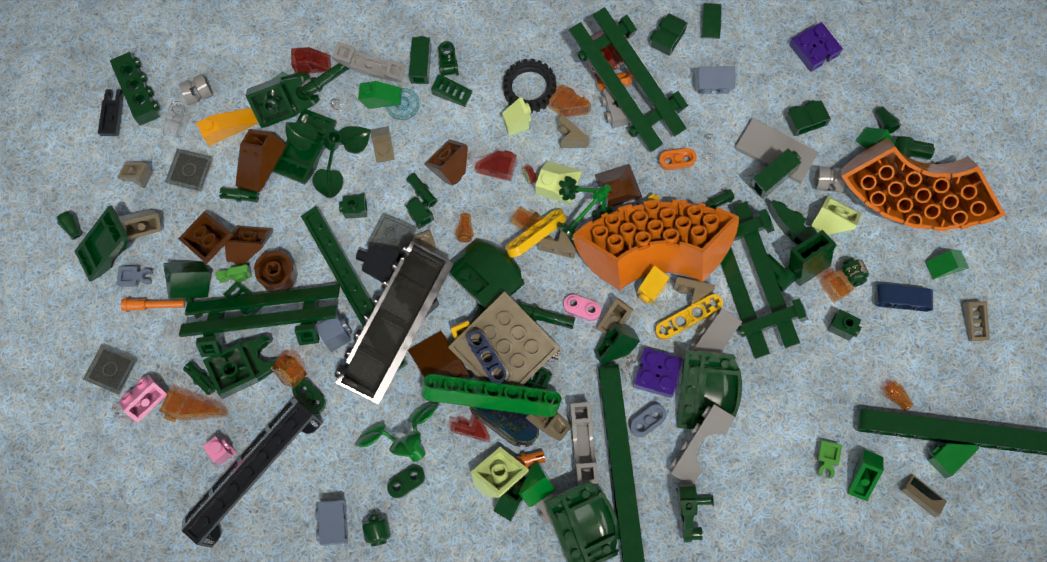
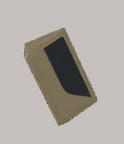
[900,475,947,517]

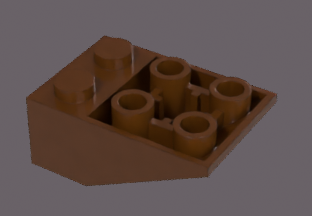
[235,129,286,192]

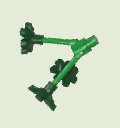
[557,176,612,241]

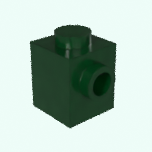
[827,309,862,341]

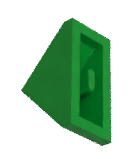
[856,127,895,149]
[925,250,969,280]
[519,462,555,507]

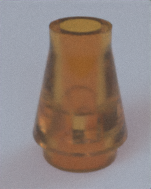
[455,213,474,243]
[884,381,914,411]

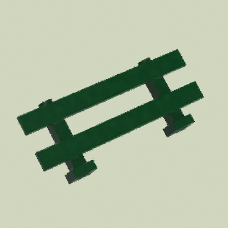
[568,7,689,153]
[721,201,809,359]
[179,284,340,357]

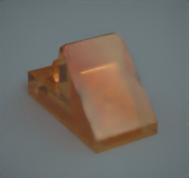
[510,206,542,232]

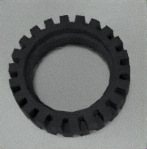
[503,59,557,113]

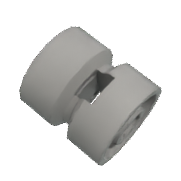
[179,74,213,106]
[814,166,846,193]

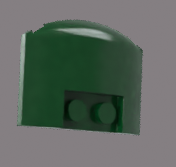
[449,238,525,310]
[677,349,742,429]
[544,481,620,562]

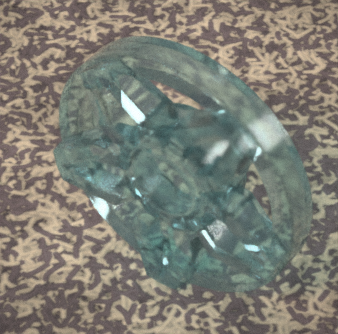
[386,88,420,120]

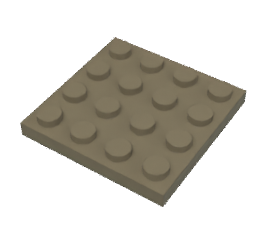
[448,291,561,386]

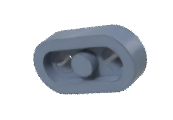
[630,404,667,437]

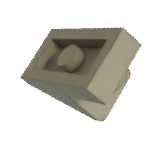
[558,115,590,148]
[371,126,395,163]
[117,162,152,188]
[538,231,576,259]
[674,277,715,306]
[596,298,633,335]

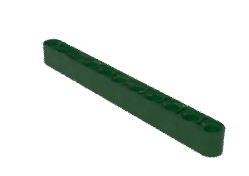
[598,364,645,562]
[857,409,1047,456]

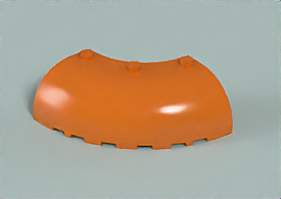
[840,138,1006,231]
[573,199,739,290]

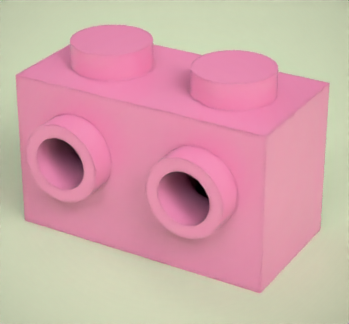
[119,374,168,423]

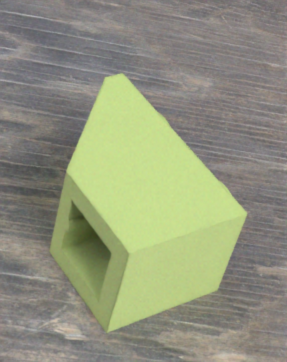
[502,97,531,136]

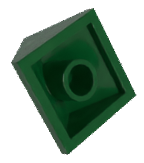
[163,261,210,300]

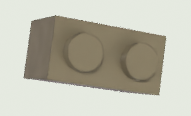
[119,209,162,240]

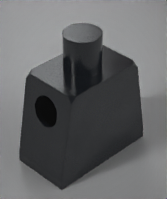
[356,245,402,286]

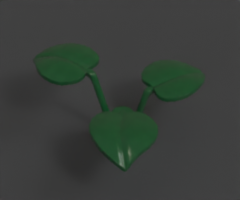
[285,122,371,198]

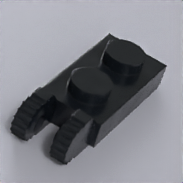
[98,89,124,136]

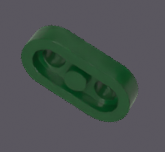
[292,379,326,414]
[387,466,425,499]

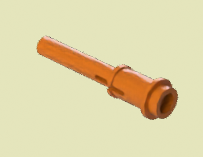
[121,297,185,312]

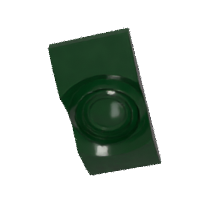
[272,109,337,185]
[74,206,128,282]

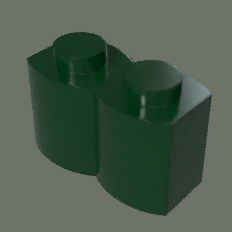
[650,13,688,56]
[785,100,831,136]

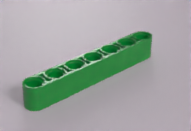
[421,374,562,417]

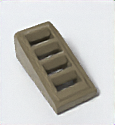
[962,301,990,341]

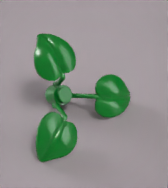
[355,402,440,462]

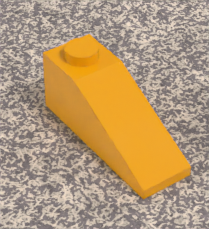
[196,108,259,146]

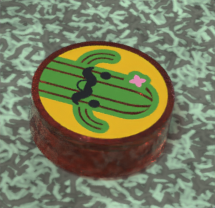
[522,165,537,185]

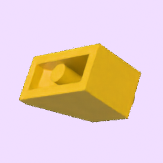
[637,266,670,305]

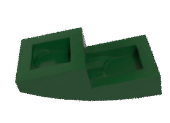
[701,3,722,39]

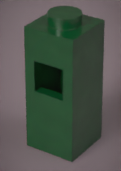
[409,36,432,84]

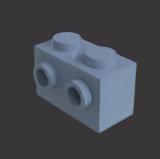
[695,66,735,94]
[316,317,352,352]
[315,500,348,546]

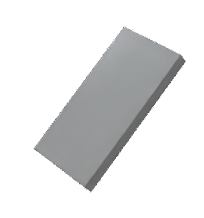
[735,118,819,184]

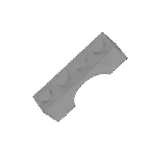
[570,402,599,486]
[670,404,735,484]

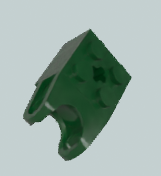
[245,71,320,129]
[203,336,283,399]

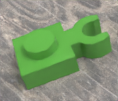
[216,265,252,283]
[817,440,842,479]

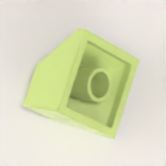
[535,161,582,205]
[811,196,861,235]
[471,447,529,498]

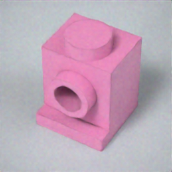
[203,436,236,465]

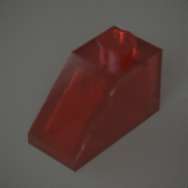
[291,47,331,74]
[475,150,517,181]

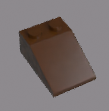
[178,211,233,264]
[408,331,470,379]

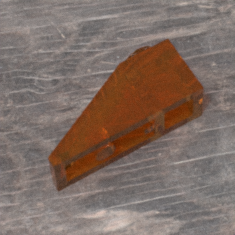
[159,389,228,423]

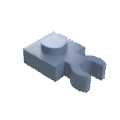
[116,266,153,287]

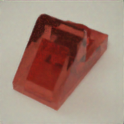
[450,412,491,443]

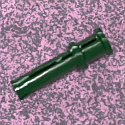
[298,63,350,95]
[519,301,575,329]

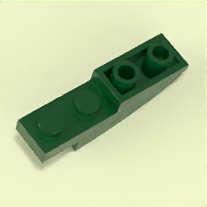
[768,200,837,249]

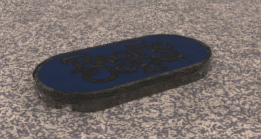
[469,407,539,447]

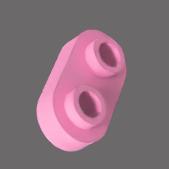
[564,295,601,321]

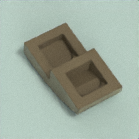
[526,413,572,441]

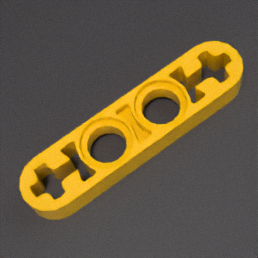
[505,209,567,258]
[655,294,723,341]

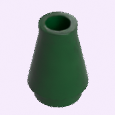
[875,106,901,134]
[56,211,82,240]

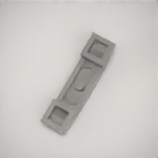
[332,41,407,82]

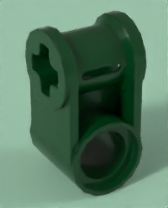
[438,41,459,76]

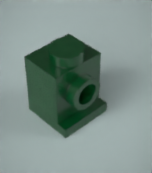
[339,193,367,219]
[405,198,434,229]

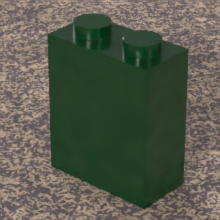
[751,148,801,199]
[788,229,835,286]

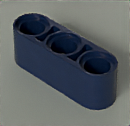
[876,284,933,312]
[467,329,508,383]

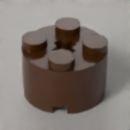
[254,251,298,293]

